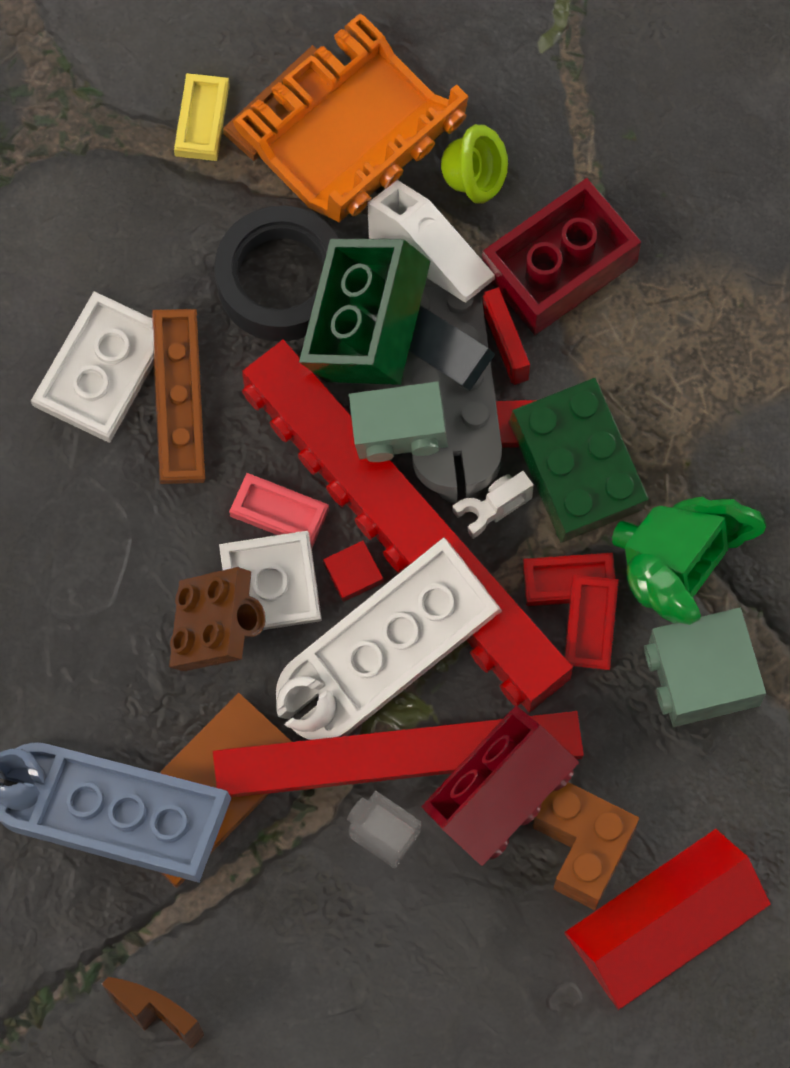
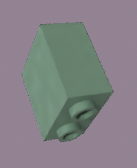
[644,607,766,727]

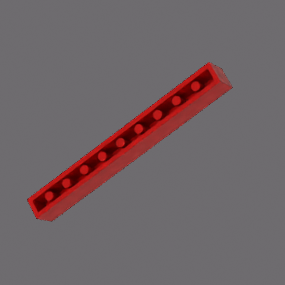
[242,339,573,713]

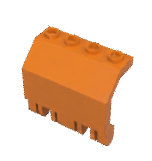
[233,14,468,222]

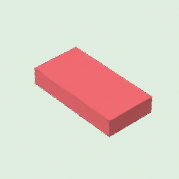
[229,473,329,548]

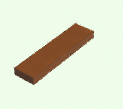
[152,309,205,484]

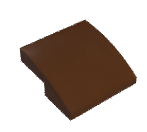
[102,977,204,1049]

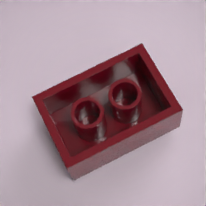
[482,178,641,335]
[421,706,579,866]

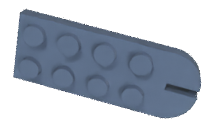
[0,743,231,883]

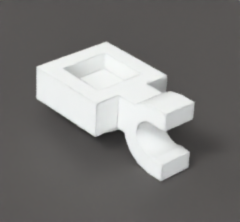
[452,471,534,539]

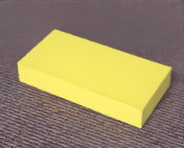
[174,73,229,161]

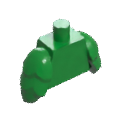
[612,496,766,625]

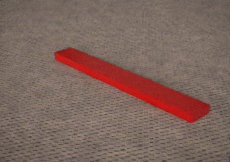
[213,711,584,798]

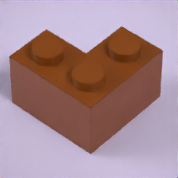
[533,782,639,910]

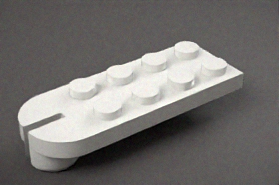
[276,538,502,740]

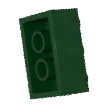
[299,239,431,385]
[508,378,649,543]

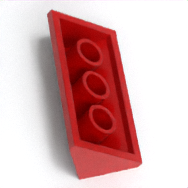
[564,829,771,1011]

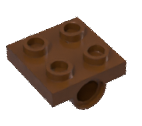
[169,567,266,671]

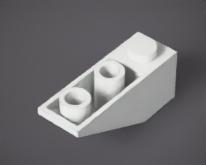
[368,180,495,303]

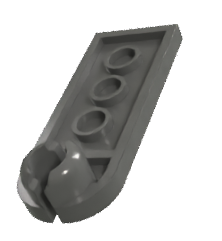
[403,286,502,504]

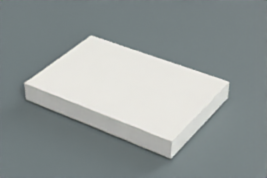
[31,291,154,443]

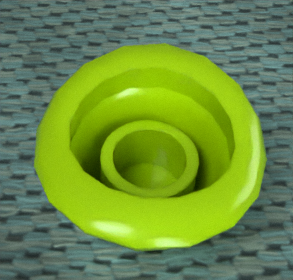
[441,124,508,204]

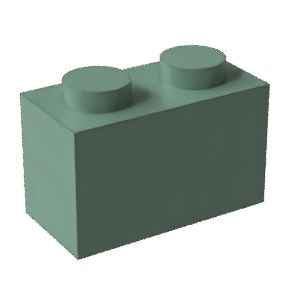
[349,381,448,462]

